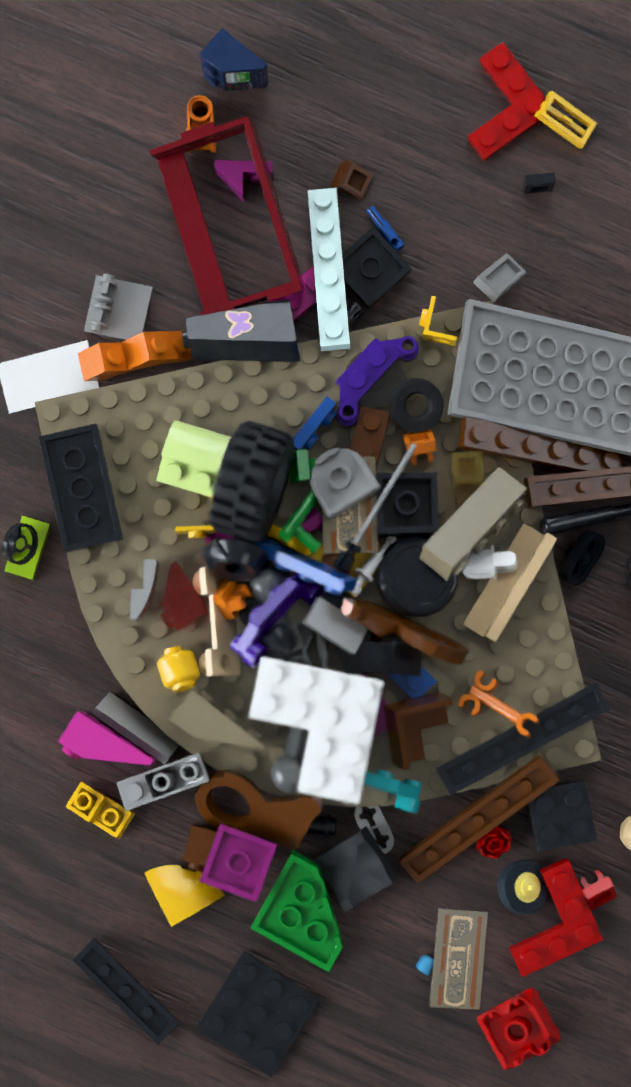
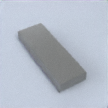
[92,692,180,765]

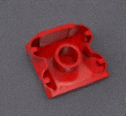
[477,987,561,1070]

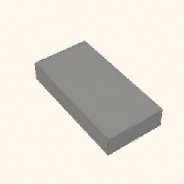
[473,253,527,302]
[302,597,368,655]

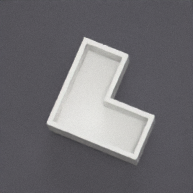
[249,657,384,804]

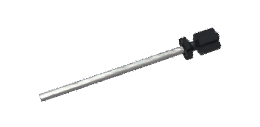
[334,443,417,573]

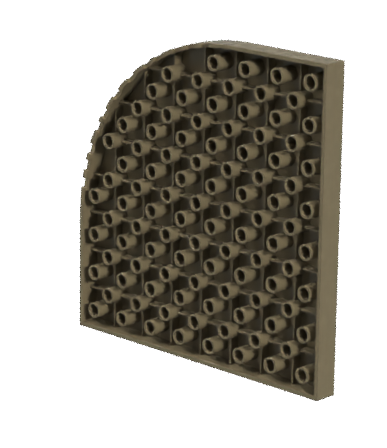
[35,300,602,807]

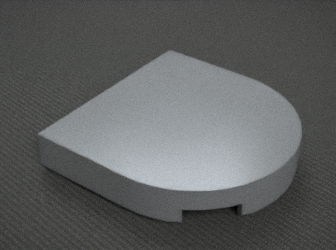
[310,448,382,520]

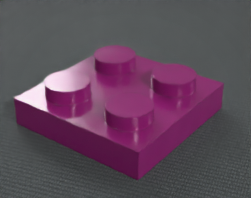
[200,824,277,902]

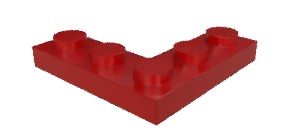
[467,42,550,162]
[509,858,603,977]

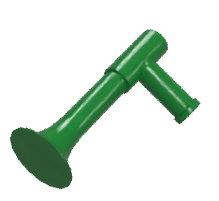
[279,474,321,553]

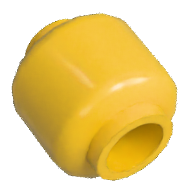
[157,646,201,693]

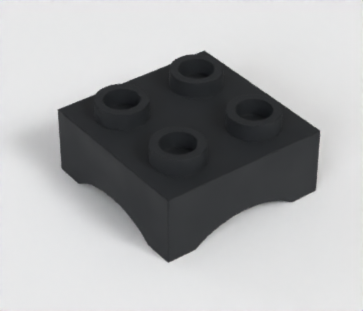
[313,826,399,912]

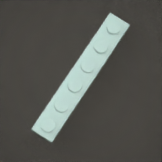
[308,188,350,351]

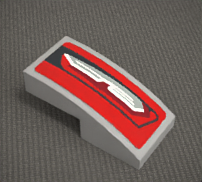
[130,559,159,621]

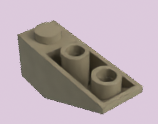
[170,689,265,749]

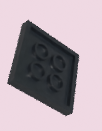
[196,951,320,1077]

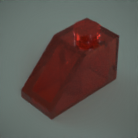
[161,561,209,632]

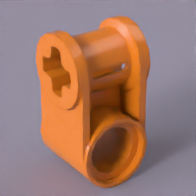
[186,95,216,154]

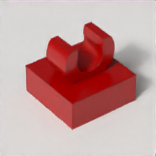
[581,870,617,911]

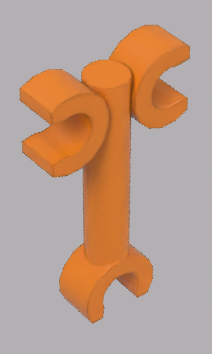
[458,670,540,737]

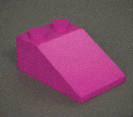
[58,711,158,765]

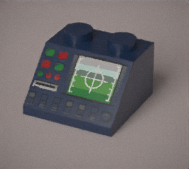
[200,28,269,91]

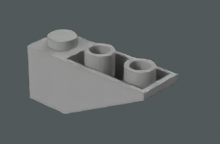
[116,752,210,811]

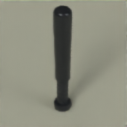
[540,503,631,535]

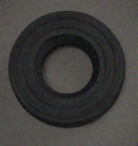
[390,378,444,432]

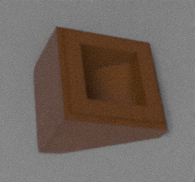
[331,160,373,200]

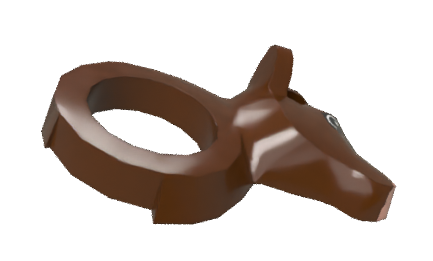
[342,598,469,665]
[195,770,322,850]

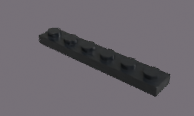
[436,683,610,795]

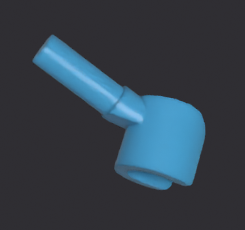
[416,955,434,976]

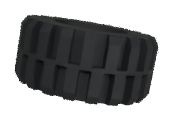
[209,421,295,543]

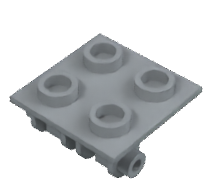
[84,274,153,340]

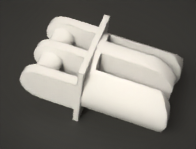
[463,545,518,581]

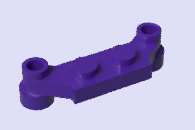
[336,336,419,427]
[230,572,325,668]

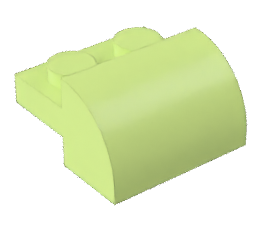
[156,420,232,497]

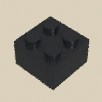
[376,472,439,537]
[526,780,597,852]

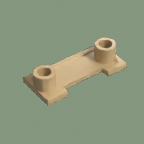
[193,568,241,677]

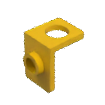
[419,296,458,347]
[175,496,216,539]

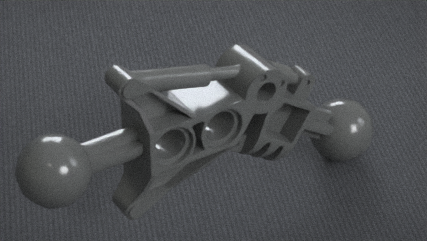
[241,566,329,793]

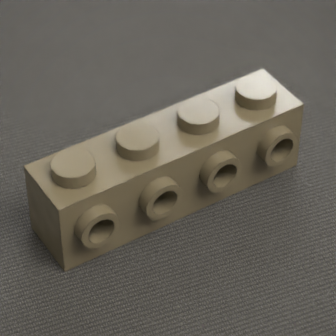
[420,467,527,581]

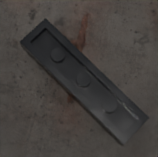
[72,938,180,1045]

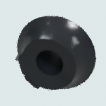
[202,537,269,582]

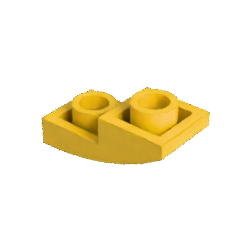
[65,782,135,839]

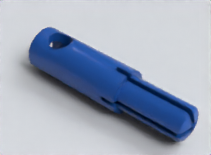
[366,206,405,252]

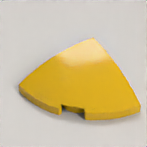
[144,865,225,927]

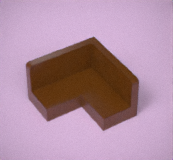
[384,692,452,770]

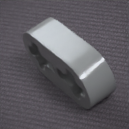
[354,806,394,853]

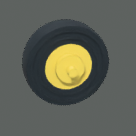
[497,860,549,915]

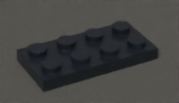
[39,423,124,553]

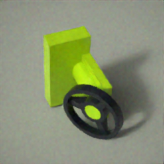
[3,516,51,580]

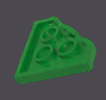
[250,850,344,972]

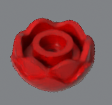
[475,825,512,859]

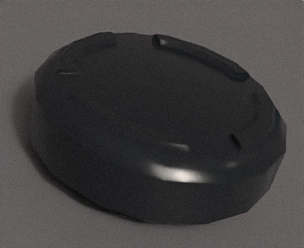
[377,535,459,617]

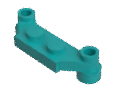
[364,769,423,814]

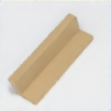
[463,524,557,643]

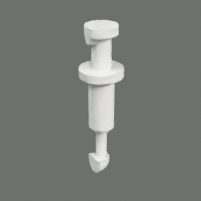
[349,536,397,596]

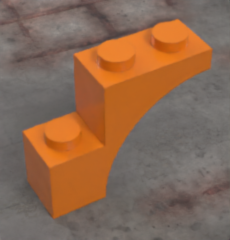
[78,331,193,381]

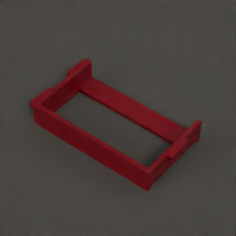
[149,116,305,315]

